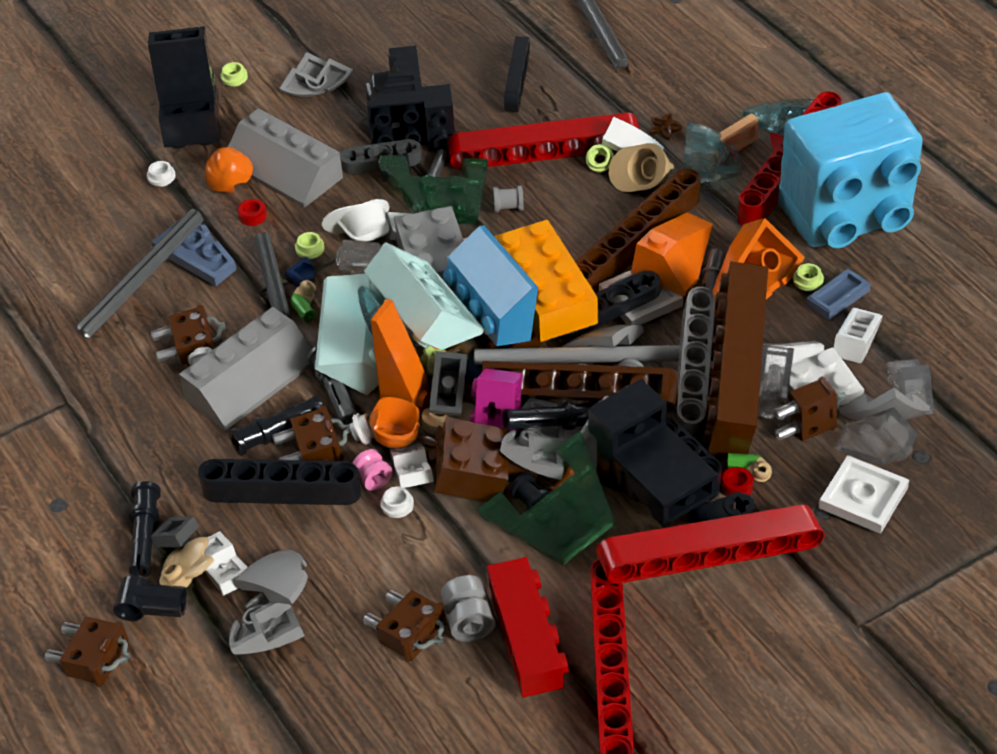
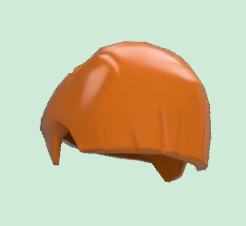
[205,147,253,193]
[369,396,419,449]

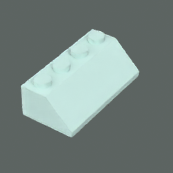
[364,242,485,350]
[315,273,386,395]

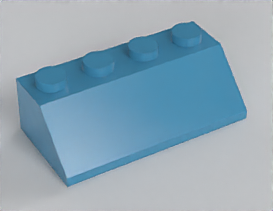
[443,225,538,346]

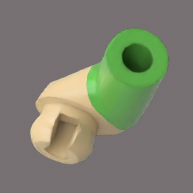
[291,280,316,322]
[726,453,772,482]

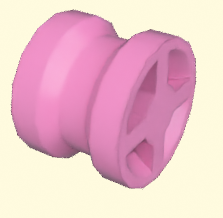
[353,449,393,491]

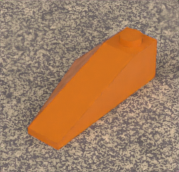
[631,212,713,297]
[712,218,805,317]
[371,299,431,413]

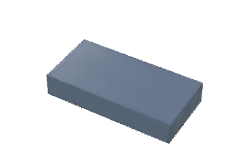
[806,268,871,321]

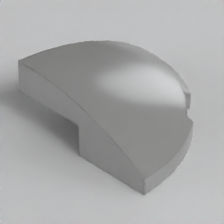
[279,52,353,97]
[562,325,644,348]
[839,388,931,424]
[500,426,566,480]
[235,550,308,604]
[229,592,305,654]

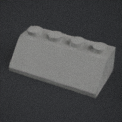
[228,108,343,208]
[179,307,312,431]

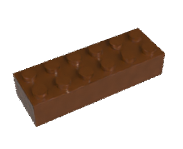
[702,261,768,458]

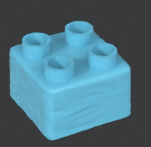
[778,92,923,248]

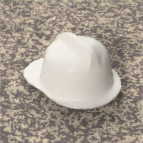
[322,199,390,243]

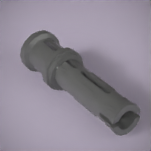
[307,346,357,425]

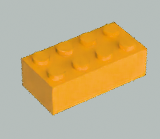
[494,219,598,342]

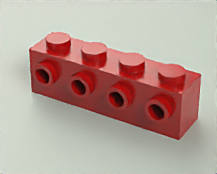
[487,557,569,698]

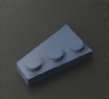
[151,220,236,286]

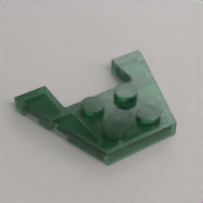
[378,155,488,224]
[477,431,616,565]

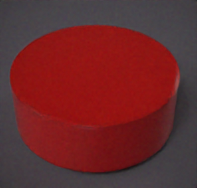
[237,199,267,226]
[720,467,754,496]

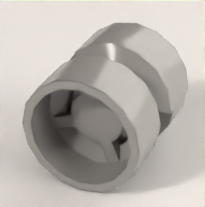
[441,575,496,642]

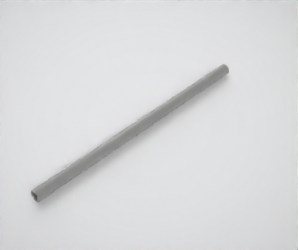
[474,343,783,365]

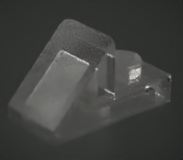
[886,359,934,415]

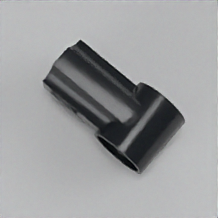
[113,575,187,622]

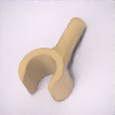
[446,338,478,360]

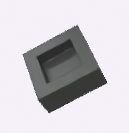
[151,516,199,549]

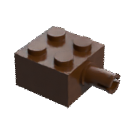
[434,417,538,504]

